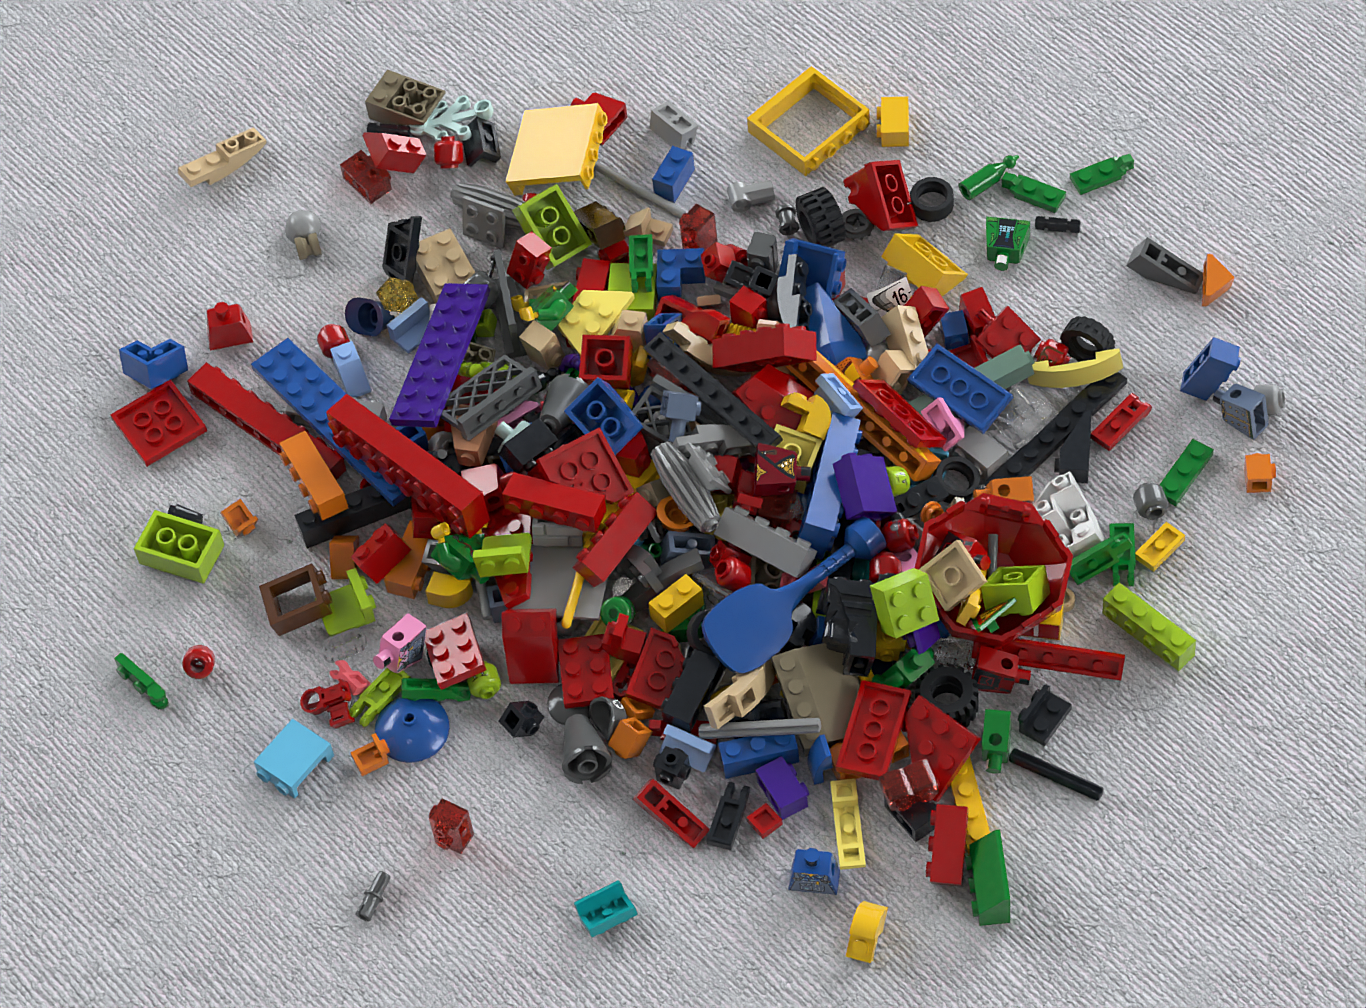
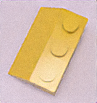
[881,233,968,297]

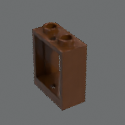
[259,563,333,636]

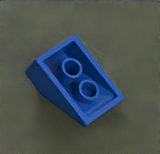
[564,377,644,455]

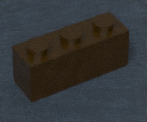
[573,201,626,250]

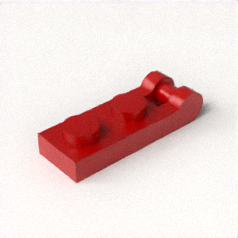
[1090,393,1152,451]

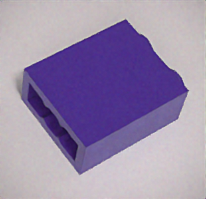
[833,453,897,521]

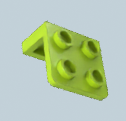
[473,533,532,577]
[315,568,376,637]

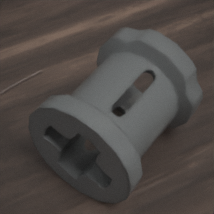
[775,205,799,236]

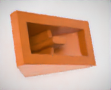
[1202,254,1235,307]
[329,535,359,579]

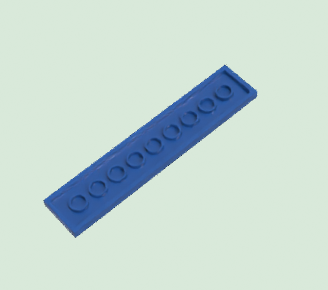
[251,338,407,506]

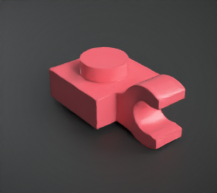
[329,660,371,695]

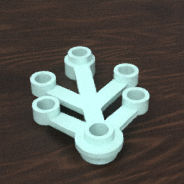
[409,95,494,142]

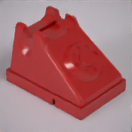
[843,160,918,231]

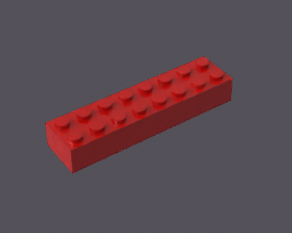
[326,394,490,539]

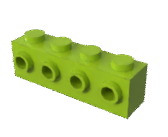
[1102,582,1196,671]

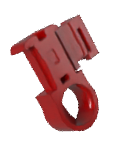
[300,679,355,729]

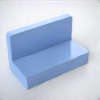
[387,297,430,353]
[814,373,863,418]
[659,724,717,772]

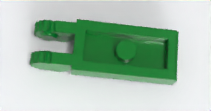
[629,234,653,293]
[1109,523,1136,586]
[114,653,169,710]

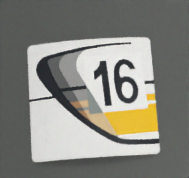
[867,277,912,317]

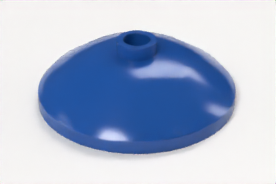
[375,697,450,763]

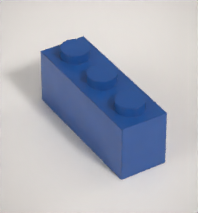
[1180,337,1241,401]
[718,734,800,779]

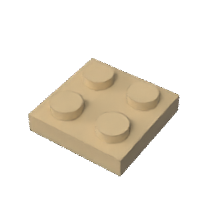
[919,540,988,611]

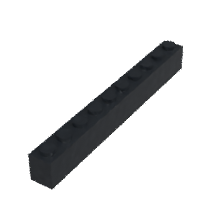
[294,436,504,549]

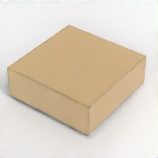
[697,294,721,307]

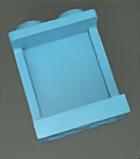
[254,719,334,798]

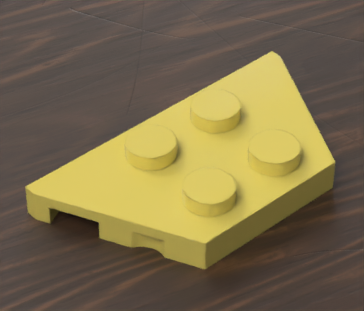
[558,290,635,357]

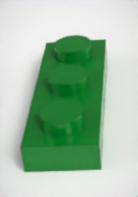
[1159,439,1214,506]

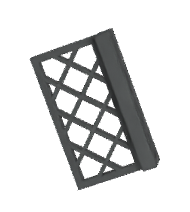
[493,250,527,358]
[440,354,542,441]
[632,374,729,460]

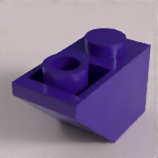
[901,622,941,654]

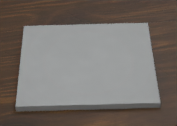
[512,544,608,621]

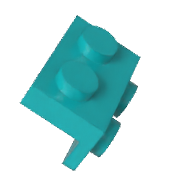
[574,880,638,938]

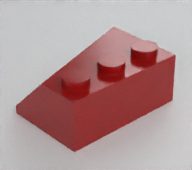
[732,363,814,431]

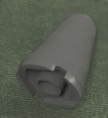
[540,374,589,435]
[562,714,612,784]

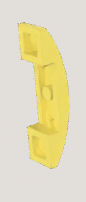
[1028,348,1124,388]
[830,778,866,870]

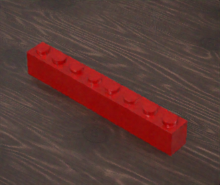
[187,362,346,480]

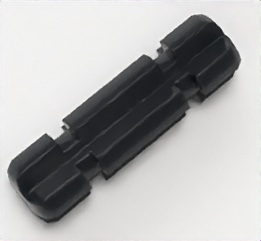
[367,122,411,137]
[1035,216,1081,233]

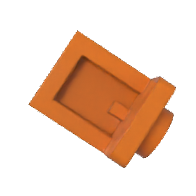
[220,499,258,537]
[350,733,390,776]

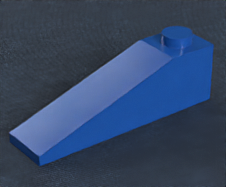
[804,283,868,366]

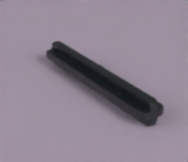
[1009,748,1104,801]

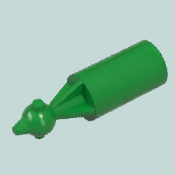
[958,155,1019,201]

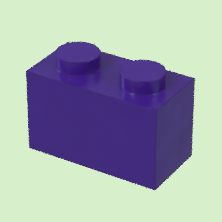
[755,756,810,820]

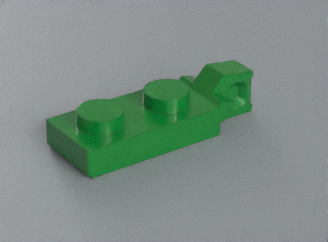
[1070,154,1134,195]
[1001,172,1066,213]
[1069,532,1133,585]
[401,678,471,702]

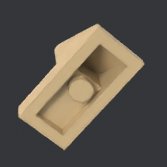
[623,208,673,247]

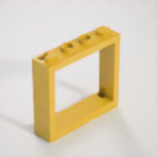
[747,66,870,176]

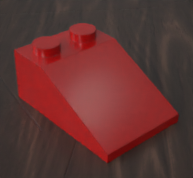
[501,608,559,684]

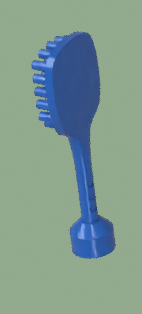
[701,516,886,674]

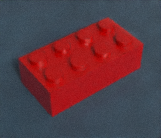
[712,323,817,373]

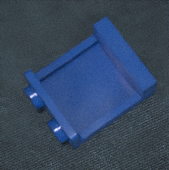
[776,238,847,299]

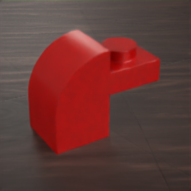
[679,309,730,348]
[732,469,763,516]
[601,613,647,665]

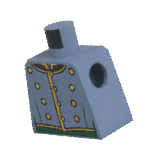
[1213,384,1269,440]

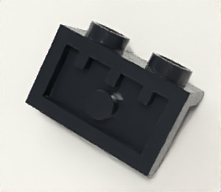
[1017,683,1072,746]

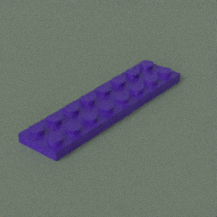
[389,283,490,428]

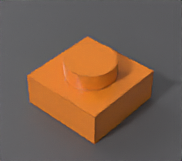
[620,697,655,720]

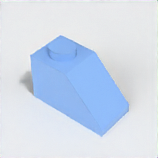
[330,341,371,398]

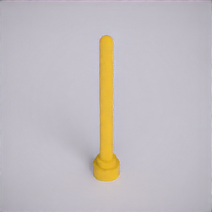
[561,528,601,629]

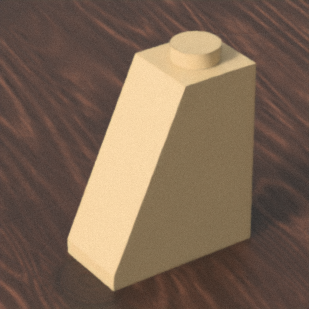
[609,310,648,358]

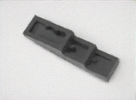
[621,548,704,613]

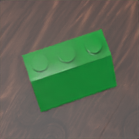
[965,829,1010,926]

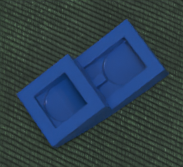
[807,734,833,785]

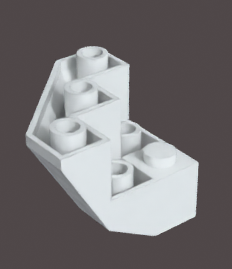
[1033,471,1105,558]

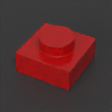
[746,803,783,839]

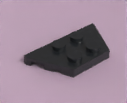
[382,216,422,302]

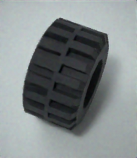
[795,187,846,247]
[915,664,979,728]

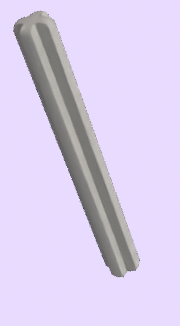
[699,718,821,739]

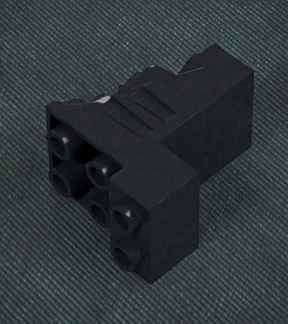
[822,573,896,677]

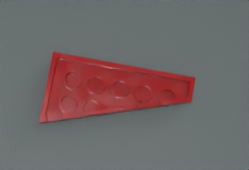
[481,474,533,609]

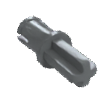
[356,871,391,922]

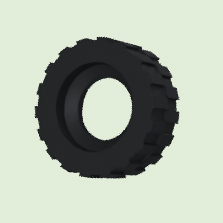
[1060,316,1116,362]

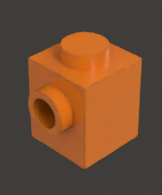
[1244,453,1276,493]
[608,717,653,759]

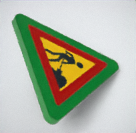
[970,597,1017,633]

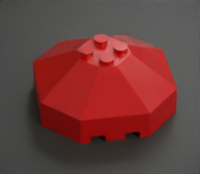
[915,493,1073,647]

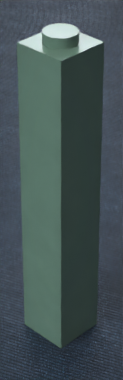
[908,345,1035,416]

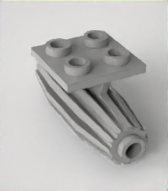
[450,182,525,249]
[651,442,732,532]

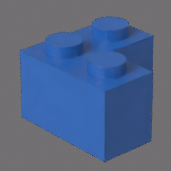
[657,248,706,302]
[119,339,188,389]

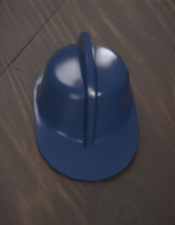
[345,297,395,337]

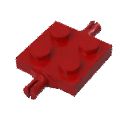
[974,306,1041,359]

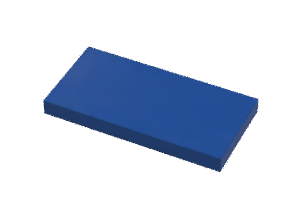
[907,343,1013,434]

